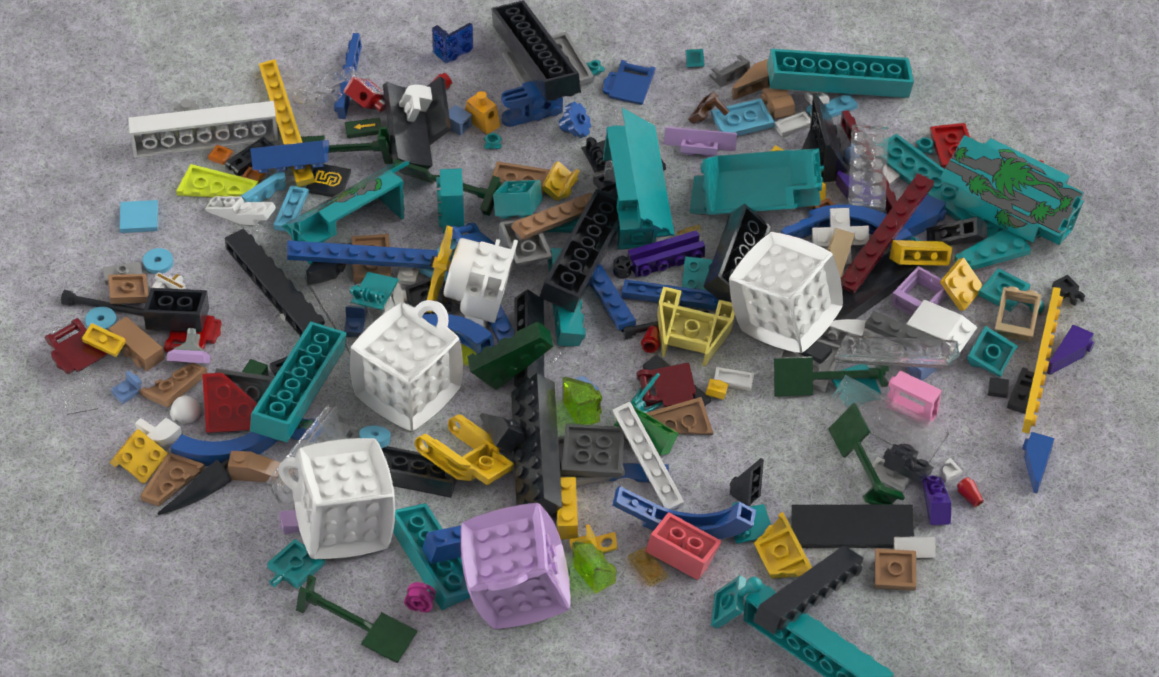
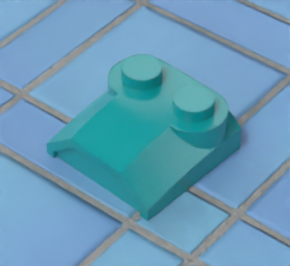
[966,326,1018,377]

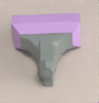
[167,328,211,363]

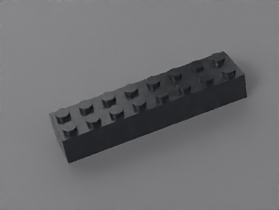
[539,189,620,313]
[511,373,562,516]

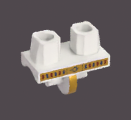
[152,272,186,289]

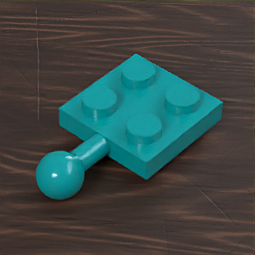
[978,268,1045,314]
[711,575,762,628]

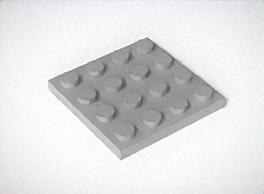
[502,32,594,87]

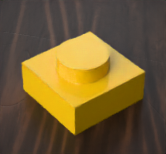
[705,378,729,400]

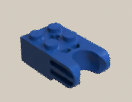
[501,81,563,127]

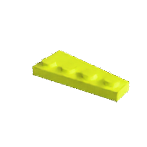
[176,164,258,197]

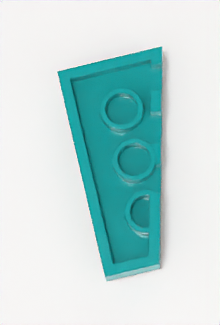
[954,229,1031,270]

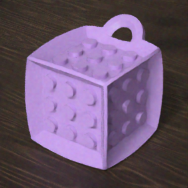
[461,503,570,629]

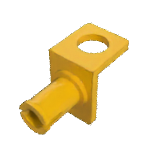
[569,524,618,554]

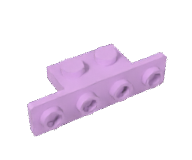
[664,127,737,157]

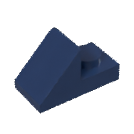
[344,305,368,337]

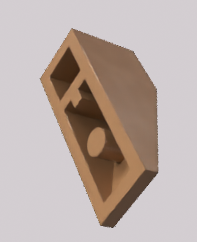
[732,59,770,100]
[228,451,292,483]

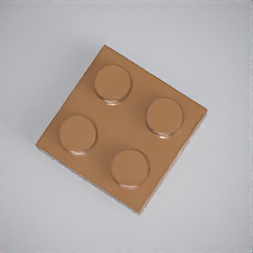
[108,274,148,304]
[874,549,916,591]

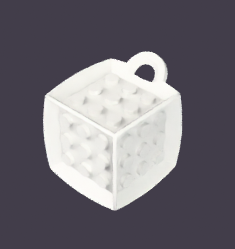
[729,232,843,353]
[350,300,463,431]
[278,438,395,559]

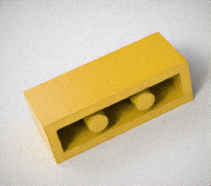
[889,240,952,266]
[556,477,578,539]

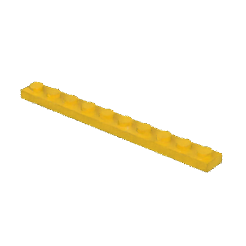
[259,59,315,187]
[1022,287,1063,434]

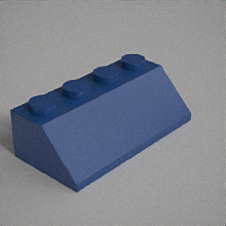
[250,140,329,173]

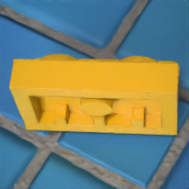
[541,161,580,201]

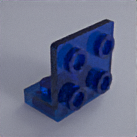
[432,23,473,64]

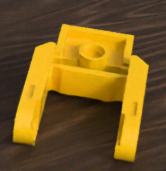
[414,414,514,485]

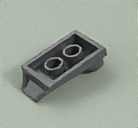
[215,368,274,403]

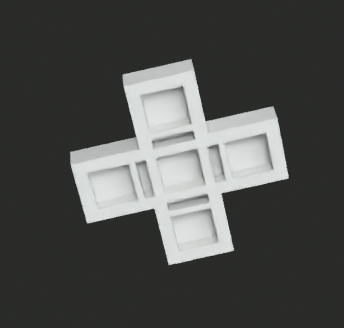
[812,208,869,264]

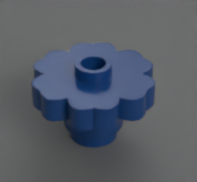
[559,101,591,138]

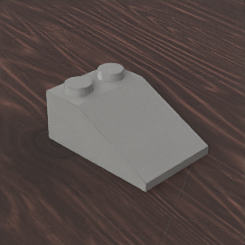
[499,218,552,266]

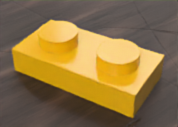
[82,323,126,357]

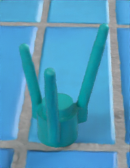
[631,373,663,413]

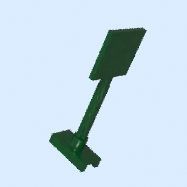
[301,126,392,164]
[393,159,503,216]
[774,356,889,397]
[828,403,905,505]
[296,574,418,663]

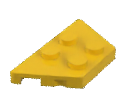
[754,512,812,578]

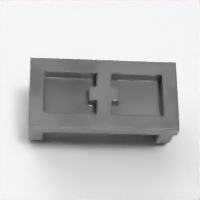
[710,54,750,88]

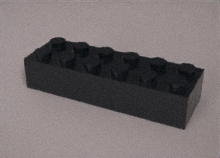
[703,203,771,303]

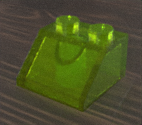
[562,377,602,425]
[572,541,617,594]

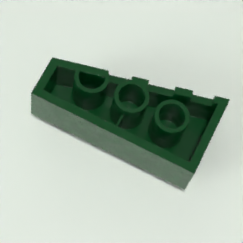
[467,322,554,390]

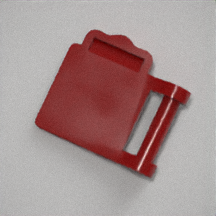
[164,315,222,353]

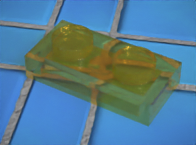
[628,547,667,587]

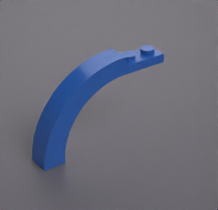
[781,204,912,249]
[422,314,495,354]
[170,432,278,467]
[612,486,756,539]

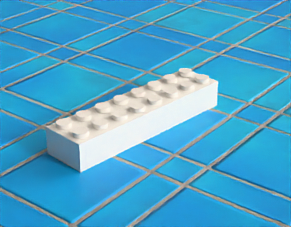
[128,101,278,157]

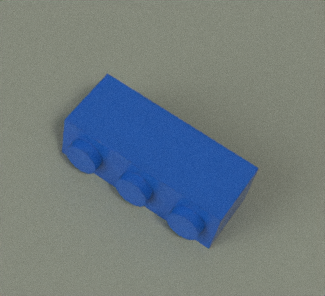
[422,525,462,564]

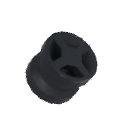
[613,256,632,279]

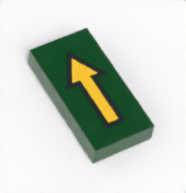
[345,117,382,139]

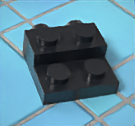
[404,277,454,315]
[883,443,934,483]

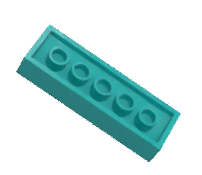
[393,503,471,611]

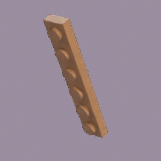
[511,192,593,240]

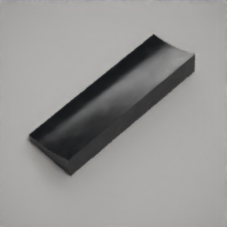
[382,81,433,170]
[833,252,919,321]
[348,438,457,498]
[791,504,914,548]

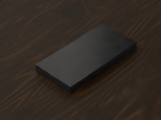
[425,76,451,145]

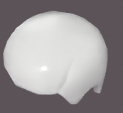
[170,396,201,424]

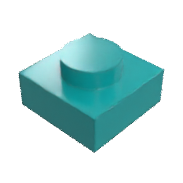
[685,49,705,67]

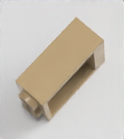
[827,227,855,277]
[995,286,1042,342]

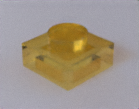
[677,224,701,236]

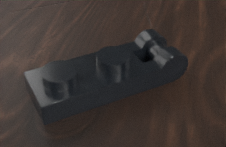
[225,137,275,176]
[1007,367,1034,414]

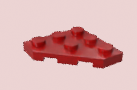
[202,372,258,433]

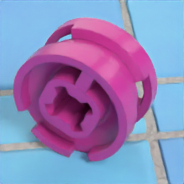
[404,582,436,613]

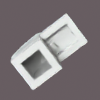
[399,85,432,122]
[135,418,182,451]

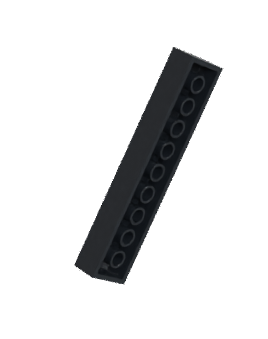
[491,0,581,101]

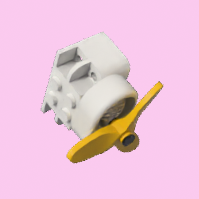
[427,226,518,323]

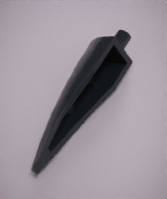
[157,459,232,515]

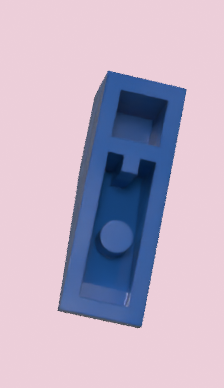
[904,195,947,237]
[1022,432,1055,493]

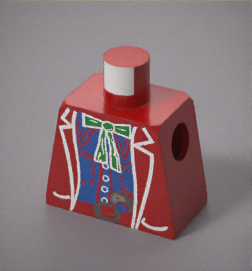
[343,77,386,113]

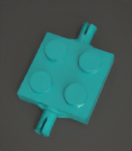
[267,539,325,589]

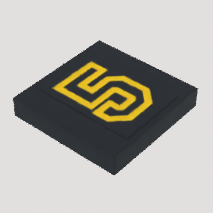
[306,164,351,197]

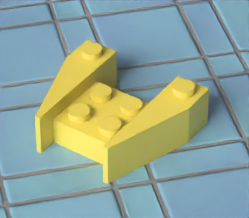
[657,286,735,366]

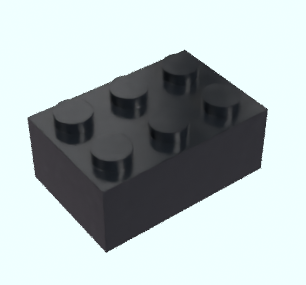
[143,288,210,332]

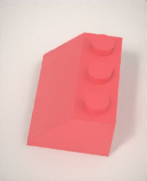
[645,512,722,580]

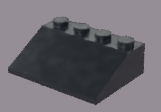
[810,93,848,182]

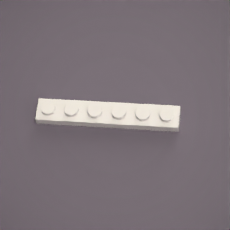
[612,402,684,510]

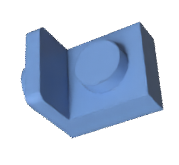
[111,371,142,404]

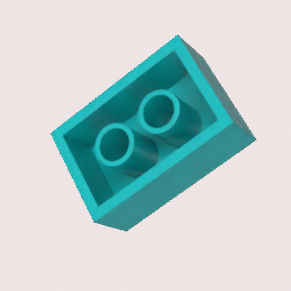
[436,168,464,233]
[493,180,543,219]

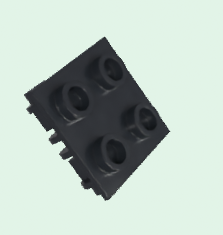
[581,137,613,172]

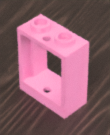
[887,371,942,427]

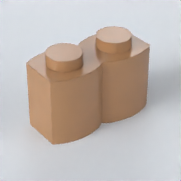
[760,87,795,119]

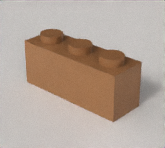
[108,316,165,371]

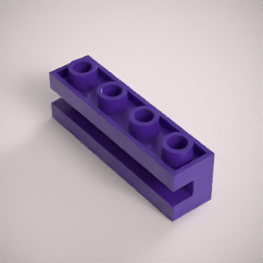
[628,230,705,277]

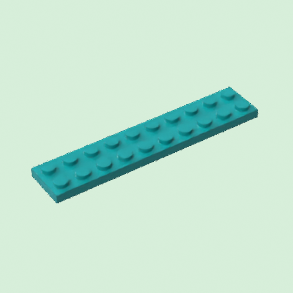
[871,133,1026,240]

